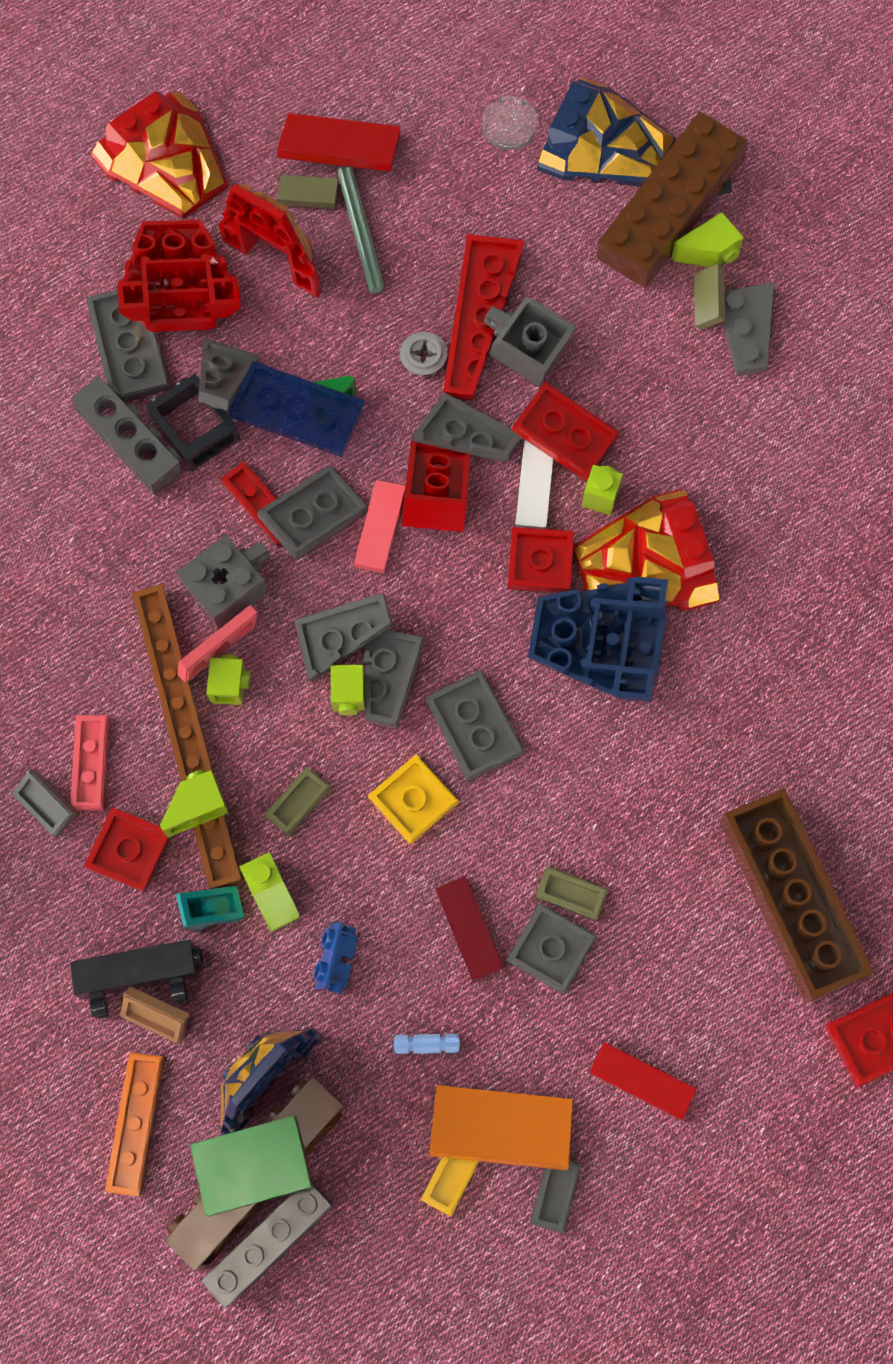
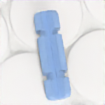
[394,1034,460,1054]

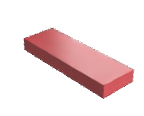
[354,480,405,574]
[178,605,258,682]
[70,715,110,811]

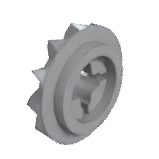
[400,332,448,378]

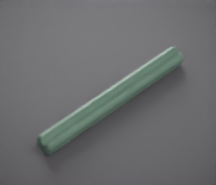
[338,166,385,294]

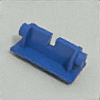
[313,922,358,994]

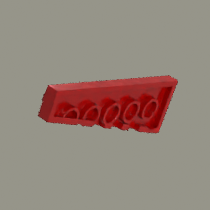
[443,234,524,400]

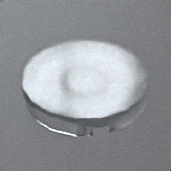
[482,96,538,150]

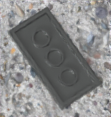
[86,290,171,402]

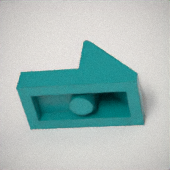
[176,886,244,933]

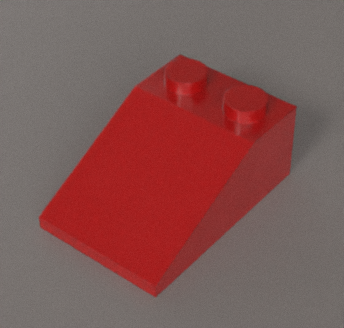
[402,439,471,532]

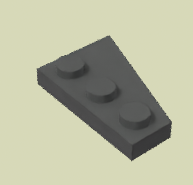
[721,282,774,377]
[198,337,259,410]
[412,393,522,462]
[294,593,393,681]
[364,630,425,729]

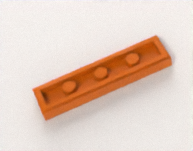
[105,1052,165,1197]

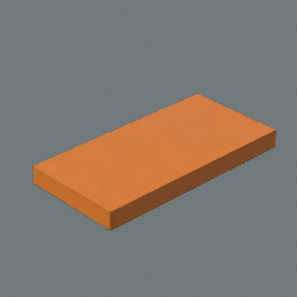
[429,1085,573,1171]

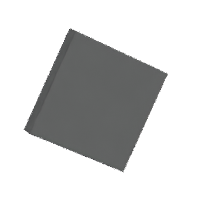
[506,903,597,995]

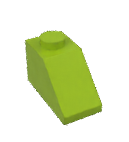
[672,212,744,267]
[160,770,229,838]
[239,852,301,932]

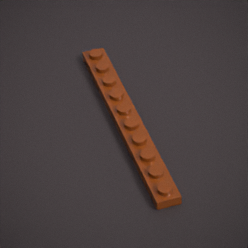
[132,584,243,889]

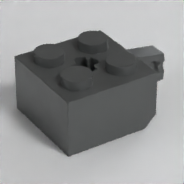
[484,298,577,387]
[176,535,270,630]

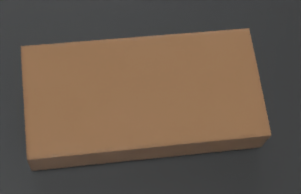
[120,986,190,1044]

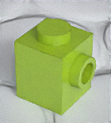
[582,465,623,516]
[207,654,251,705]
[331,665,365,716]

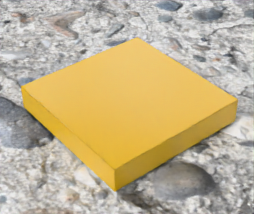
[368,754,459,846]

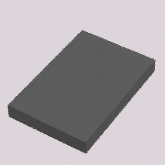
[257,465,369,560]
[425,670,525,782]

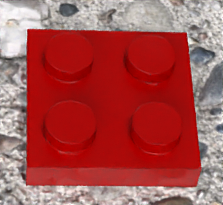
[508,527,574,593]
[83,807,171,893]

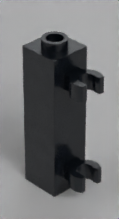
[70,939,203,1019]

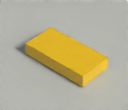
[421,1157,479,1217]

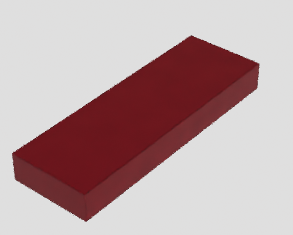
[435,876,503,982]

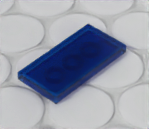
[228,361,366,457]

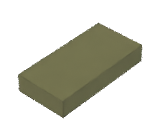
[277,175,339,209]
[694,264,725,330]
[264,767,332,837]
[535,866,608,922]

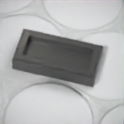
[11,769,78,837]
[530,1161,581,1234]

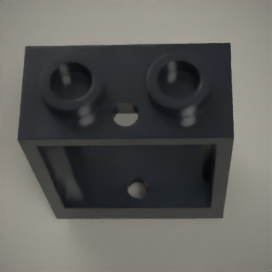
[145,373,241,472]

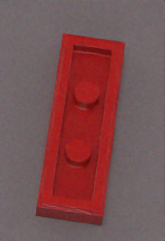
[220,461,282,547]
[588,1042,696,1121]

